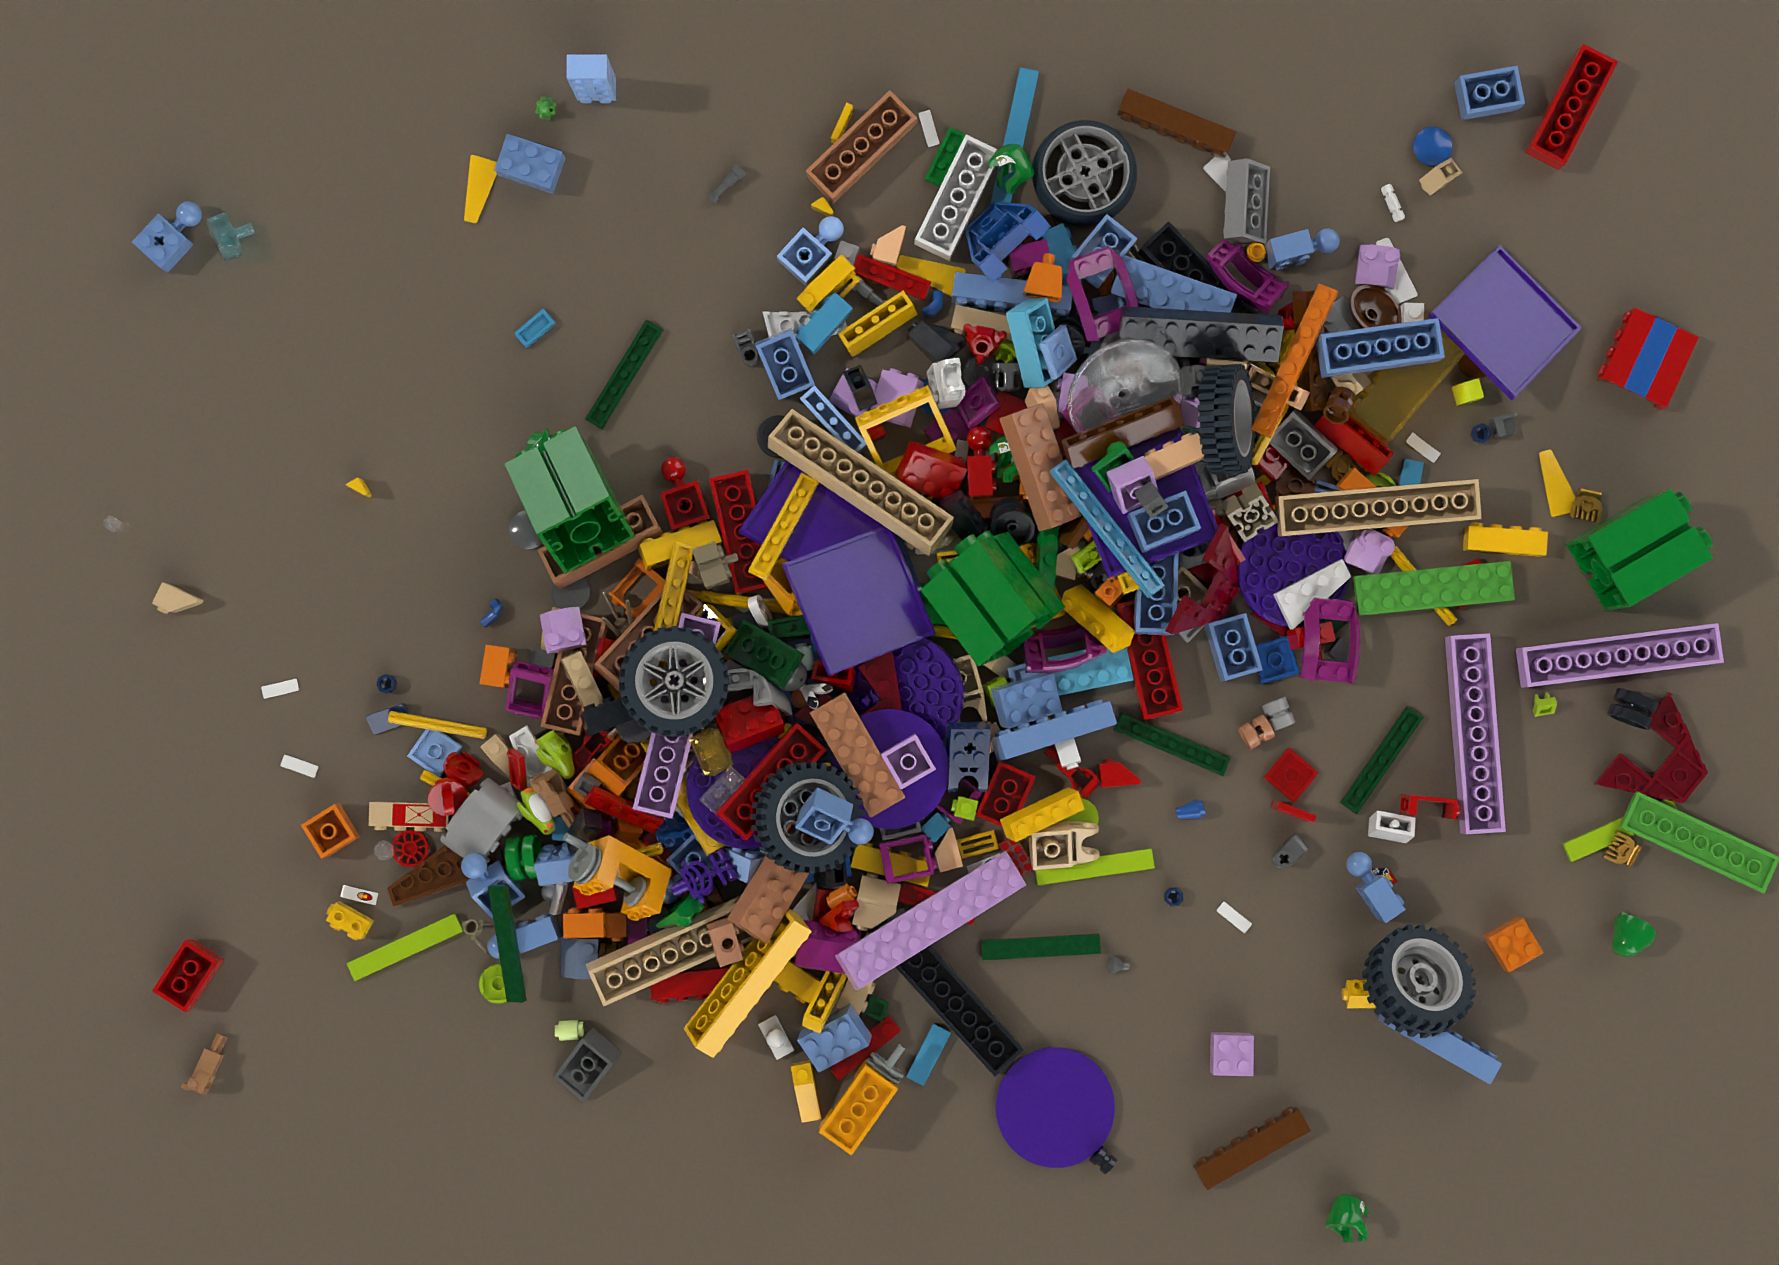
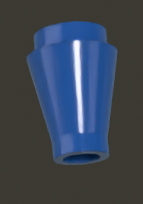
[1175,799,1206,820]

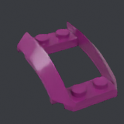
[1206,240,1290,314]
[1066,246,1139,341]
[1299,597,1361,684]
[1021,623,1107,673]

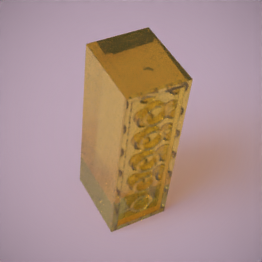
[1350,331,1465,445]

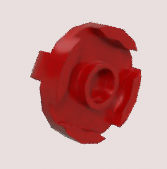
[443,752,483,786]
[427,778,468,816]

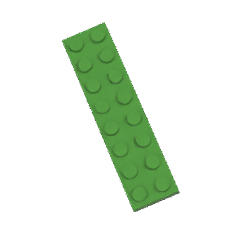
[1353,561,1515,616]
[1619,791,1779,893]

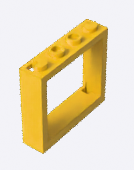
[855,385,957,477]

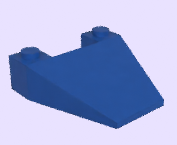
[965,202,1051,282]

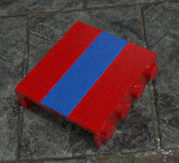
[1596,307,1699,410]

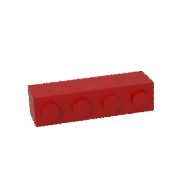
[1314,413,1394,476]
[650,966,730,1003]

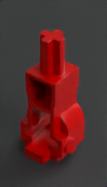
[569,730,613,781]
[1045,745,1100,798]

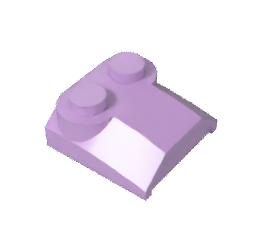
[1355,244,1400,290]
[829,368,878,417]
[1343,529,1395,574]
[540,607,587,654]

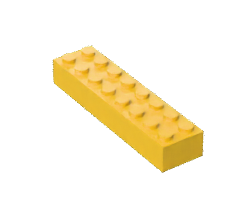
[683,908,812,1058]

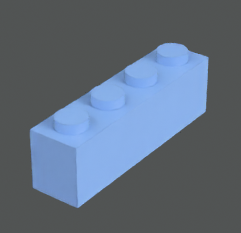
[800,385,868,454]

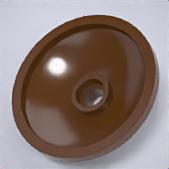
[1349,285,1402,329]

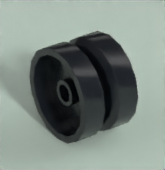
[989,497,1035,547]
[1607,688,1659,730]

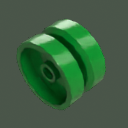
[505,834,543,881]

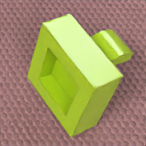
[993,339,1016,363]
[1533,692,1557,717]

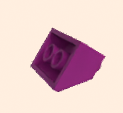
[795,920,862,974]

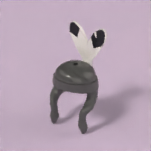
[767,662,833,709]

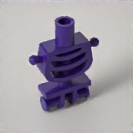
[670,849,739,903]

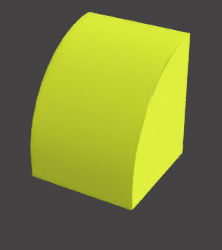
[1451,378,1484,406]

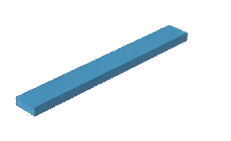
[990,67,1039,205]
[1050,460,1165,598]

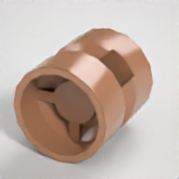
[1238,714,1275,750]

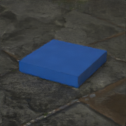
[1256,636,1300,684]

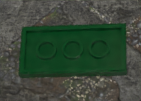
[724,620,805,689]

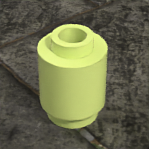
[555,1020,584,1041]

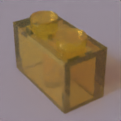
[689,728,734,776]

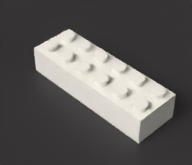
[915,135,997,261]

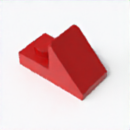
[819,899,860,932]

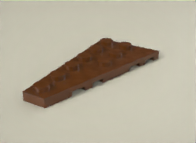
[387,840,507,907]

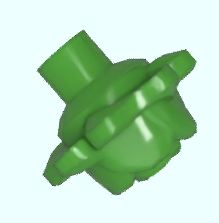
[535,96,556,120]

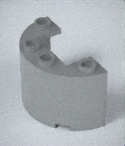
[712,668,792,722]
[440,778,524,864]

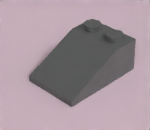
[554,1028,623,1102]

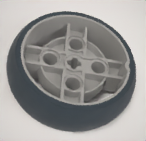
[1032,120,1137,226]

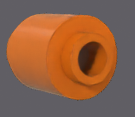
[826,884,857,909]

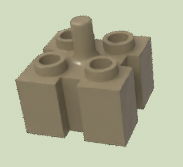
[1221,483,1279,542]
[692,541,739,590]

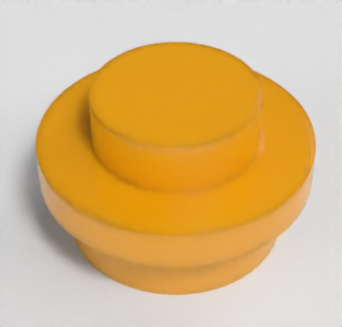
[1246,242,1266,262]

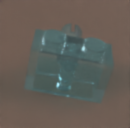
[207,212,255,262]

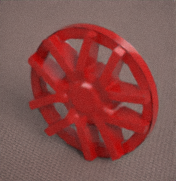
[391,830,429,867]

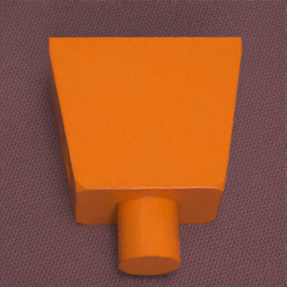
[1023,253,1062,303]

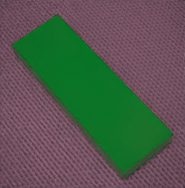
[924,127,966,188]

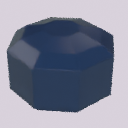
[1470,423,1492,444]
[376,674,397,694]
[1164,887,1183,906]

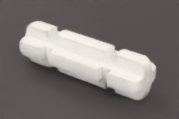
[1381,184,1405,222]

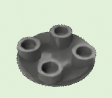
[508,510,542,550]

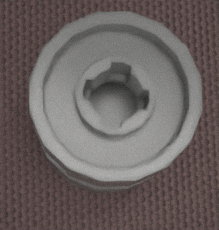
[1262,696,1296,731]

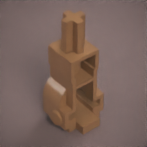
[529,768,575,828]
[181,1033,228,1095]

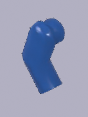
[922,291,943,317]
[480,599,503,627]

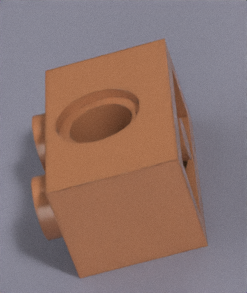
[706,917,745,967]

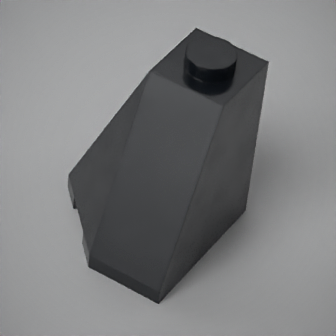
[907,320,967,363]

